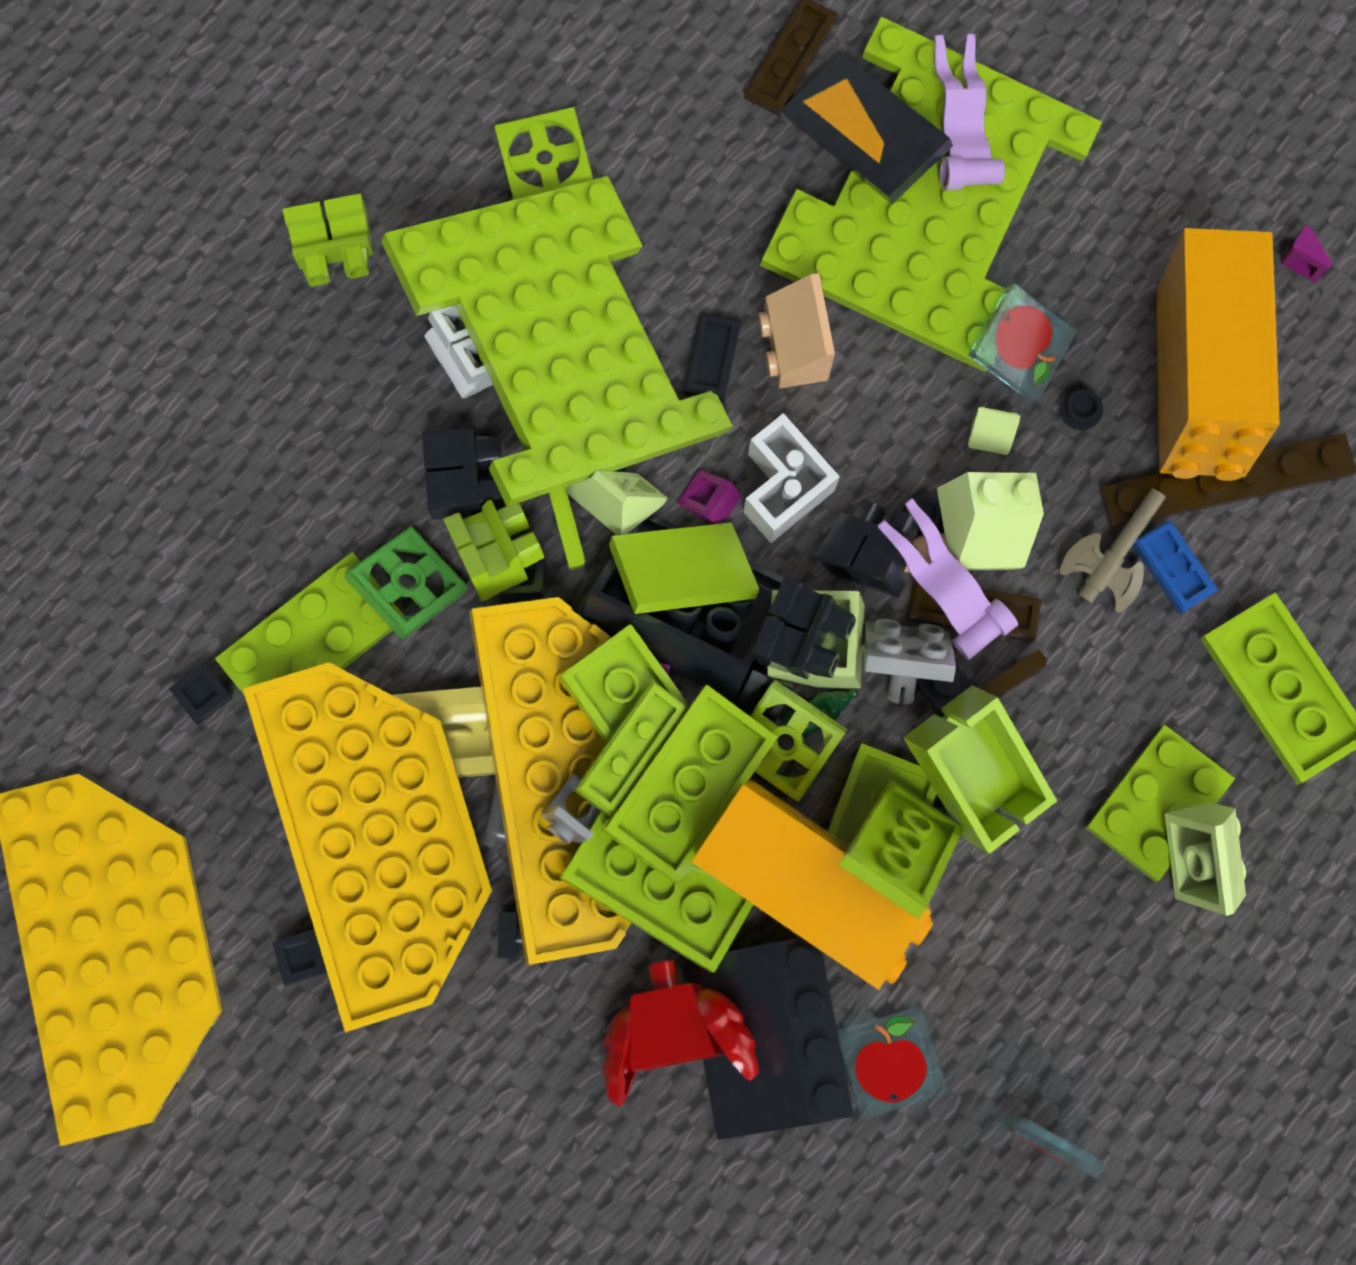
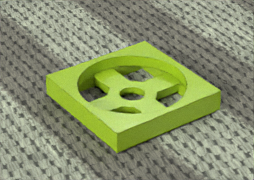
[495,107,593,200]
[750,680,848,802]

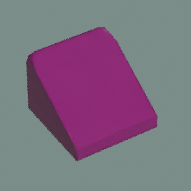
[1281,224,1332,283]
[677,469,742,525]

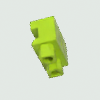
[282,193,373,287]
[443,499,544,602]

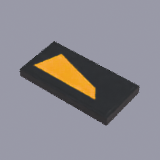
[782,53,953,204]

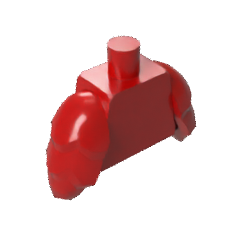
[602,961,759,1107]

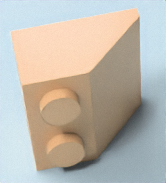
[758,273,835,388]

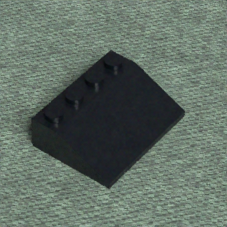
[582,514,784,700]
[685,937,854,1140]

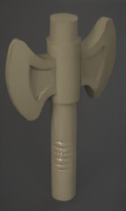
[1059,488,1166,613]

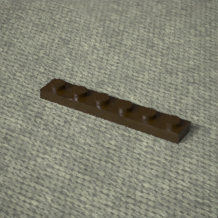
[1099,433,1356,530]

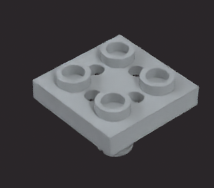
[863,619,956,704]

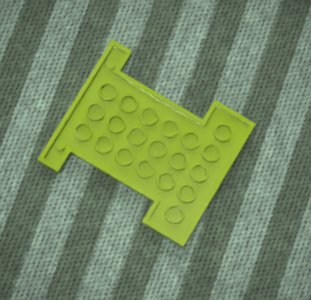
[760,17,1102,372]
[381,176,733,507]

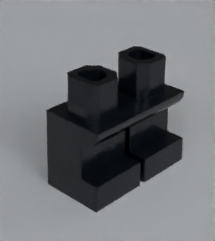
[422,429,504,520]
[816,499,920,598]
[752,576,856,680]

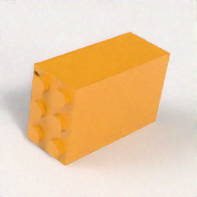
[1157,228,1280,481]
[692,780,934,990]

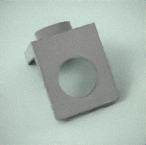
[541,774,600,844]

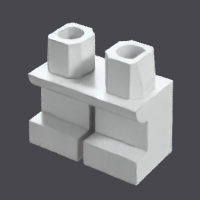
[424,305,493,398]

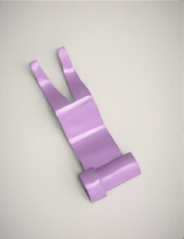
[934,34,1005,191]
[878,498,1018,661]

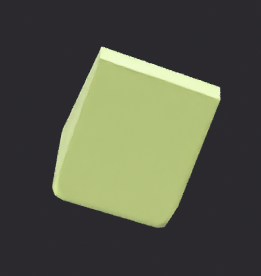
[968,407,1020,455]

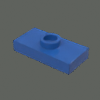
[1133,520,1218,615]

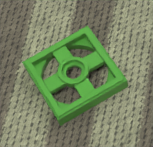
[345,526,469,640]

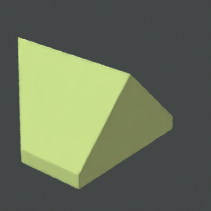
[566,470,668,535]

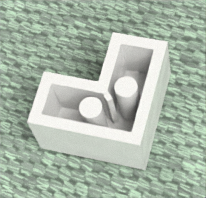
[743,413,840,543]

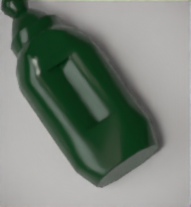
[779,688,858,741]

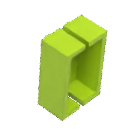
[903,685,1057,854]

